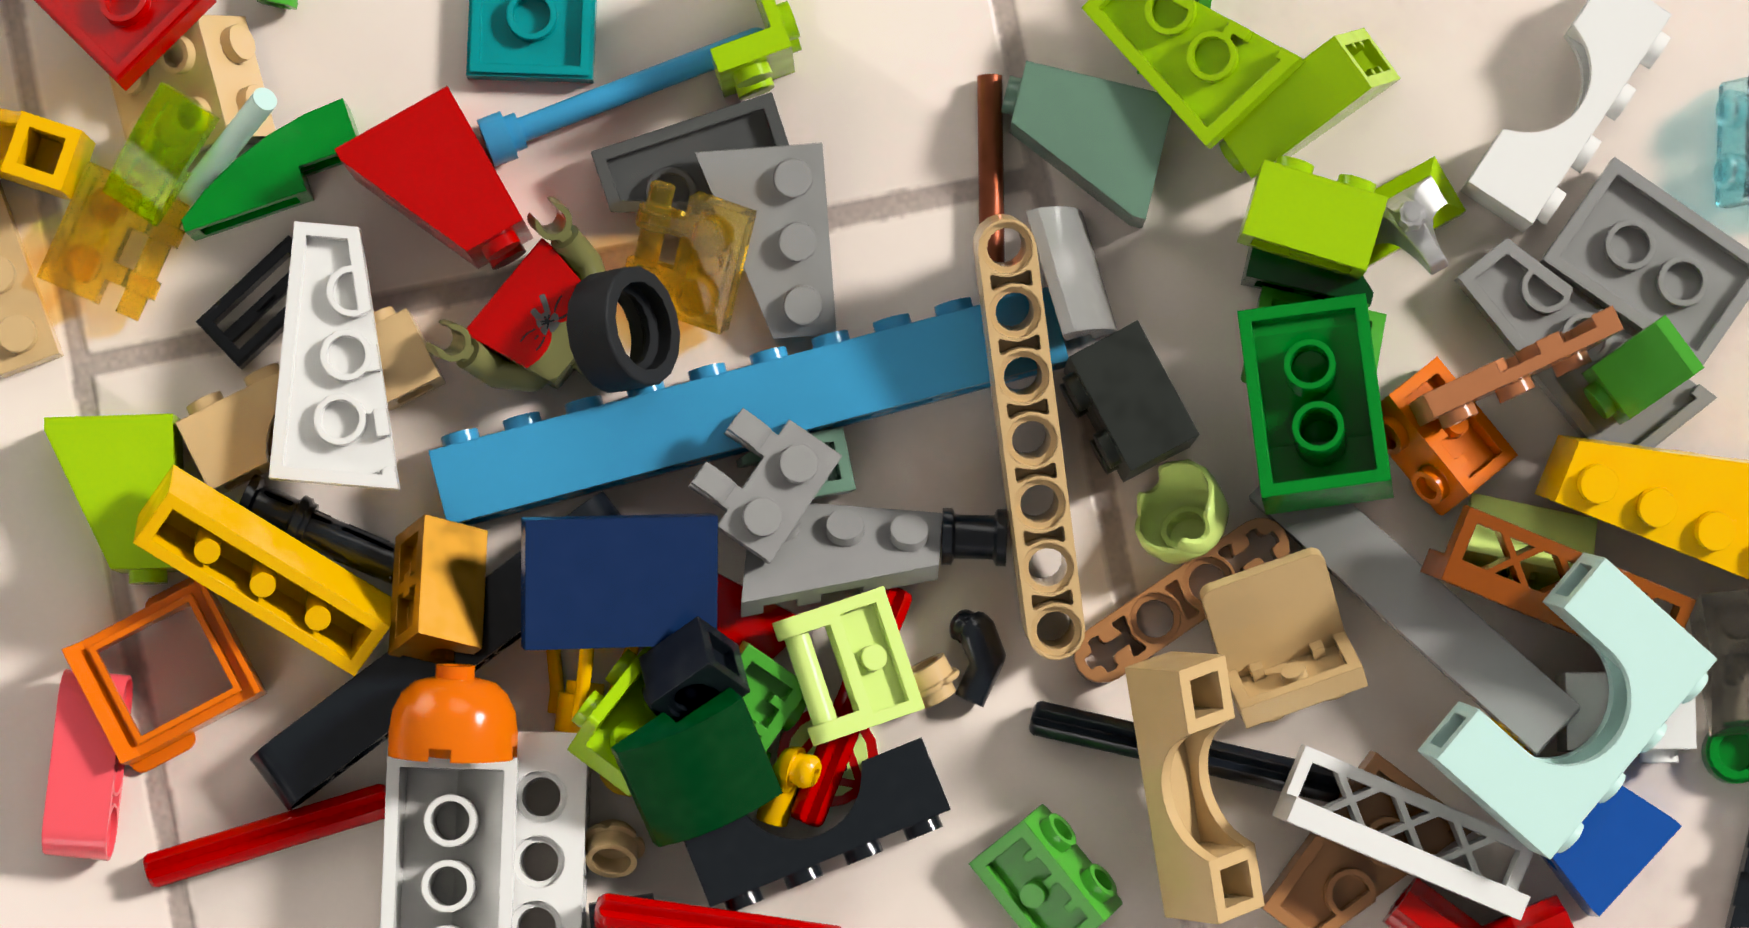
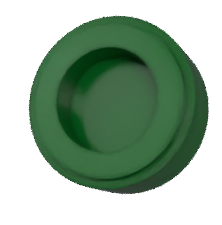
[1701,719,1749,784]

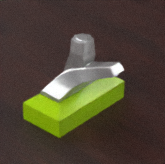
[1368,156,1466,275]

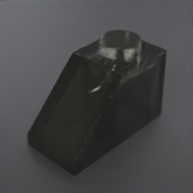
[1689,589,1749,737]

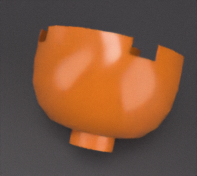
[388,663,518,763]

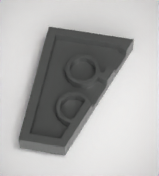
[591,92,789,213]

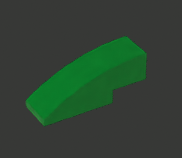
[181,98,359,241]

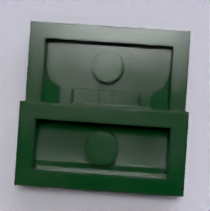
[611,687,783,847]

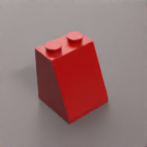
[334,86,533,270]

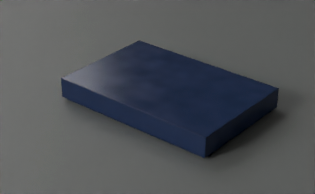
[521,513,718,650]

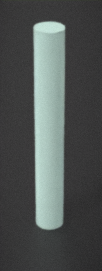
[178,88,277,206]

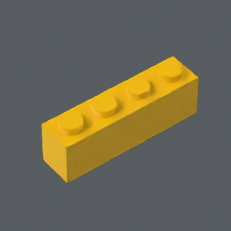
[133,464,391,677]

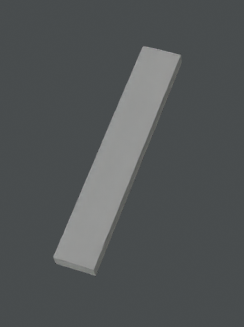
[1249,485,1581,757]

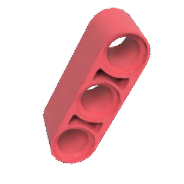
[42,669,133,861]

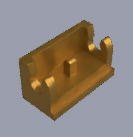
[388,514,488,664]

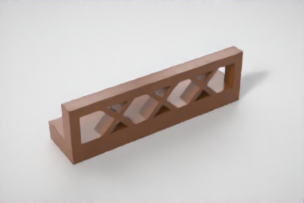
[1420,505,1696,638]

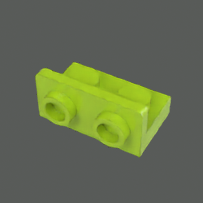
[567,647,657,796]

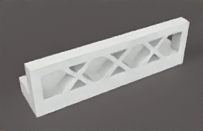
[1272,744,1534,921]

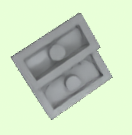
[1026,206,1117,341]

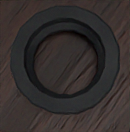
[566,266,680,393]

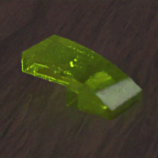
[103,82,220,226]

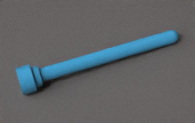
[476,27,764,167]

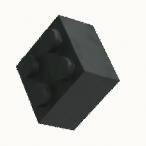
[1059,320,1200,483]

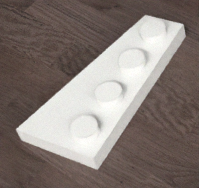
[269,221,401,491]

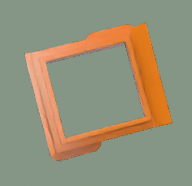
[61,577,268,773]

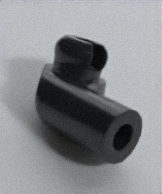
[949,609,1006,707]

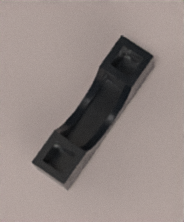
[684,737,951,911]

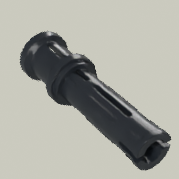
[239,474,395,584]

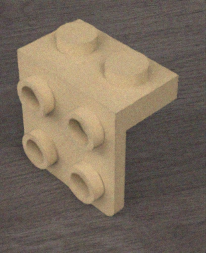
[108,15,276,172]
[1200,547,1368,729]

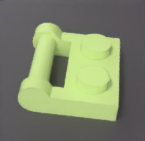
[772,586,925,746]

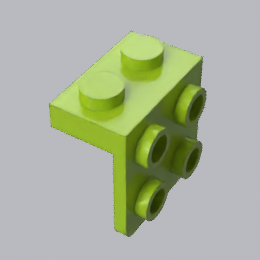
[710,0,802,100]

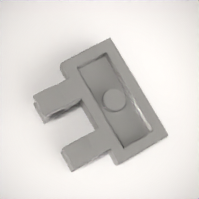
[688,408,842,564]

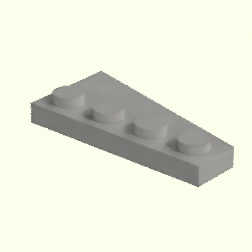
[1454,238,1717,448]

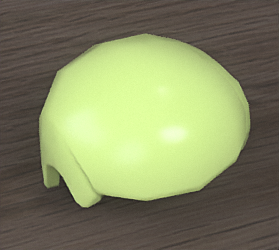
[1135,459,1230,564]

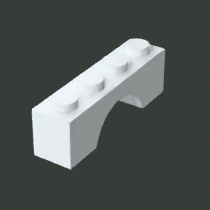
[1460,0,1672,233]

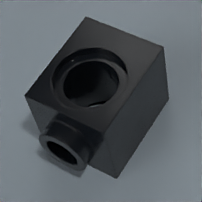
[639,616,750,723]

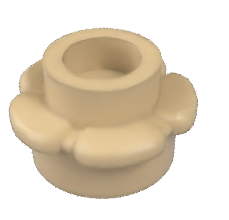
[911,653,960,709]
[585,819,645,878]

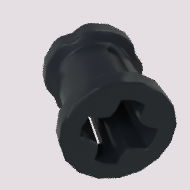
[941,508,1007,566]

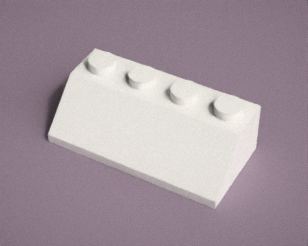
[380,753,518,928]

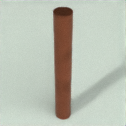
[977,74,1005,262]

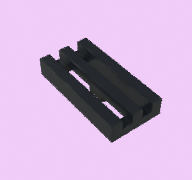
[196,235,292,370]

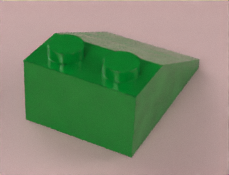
[1237,293,1394,515]

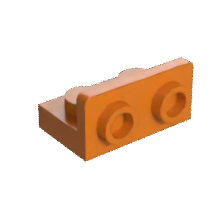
[1381,356,1518,516]

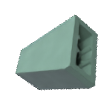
[1001,61,1172,228]

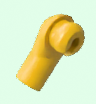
[756,746,822,827]

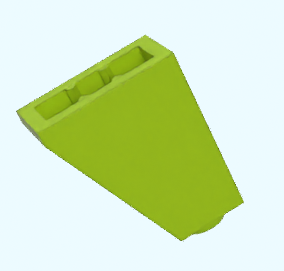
[1219,28,1401,179]
[44,414,184,585]

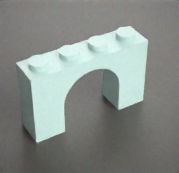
[1417,552,1717,860]

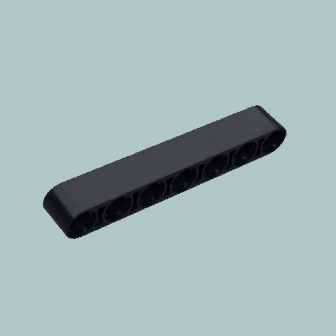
[250,492,621,811]

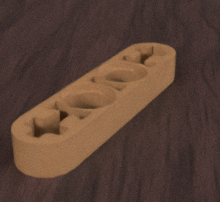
[1073,518,1290,684]

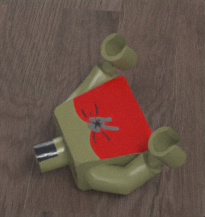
[426,196,606,393]

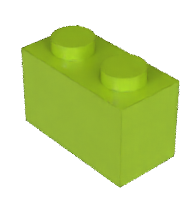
[1237,155,1389,280]

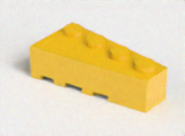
[1534,434,1749,580]

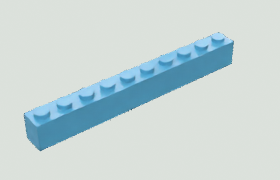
[428,287,1069,526]

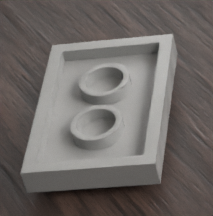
[1540,157,1749,365]

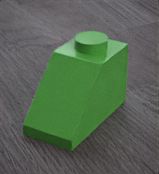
[1581,315,1705,425]

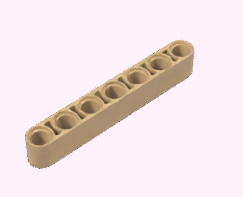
[973,214,1085,660]

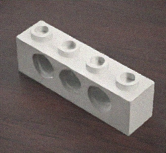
[512,731,591,928]

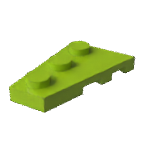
[1081,0,1305,149]

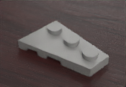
[695,142,836,339]
[741,503,943,617]

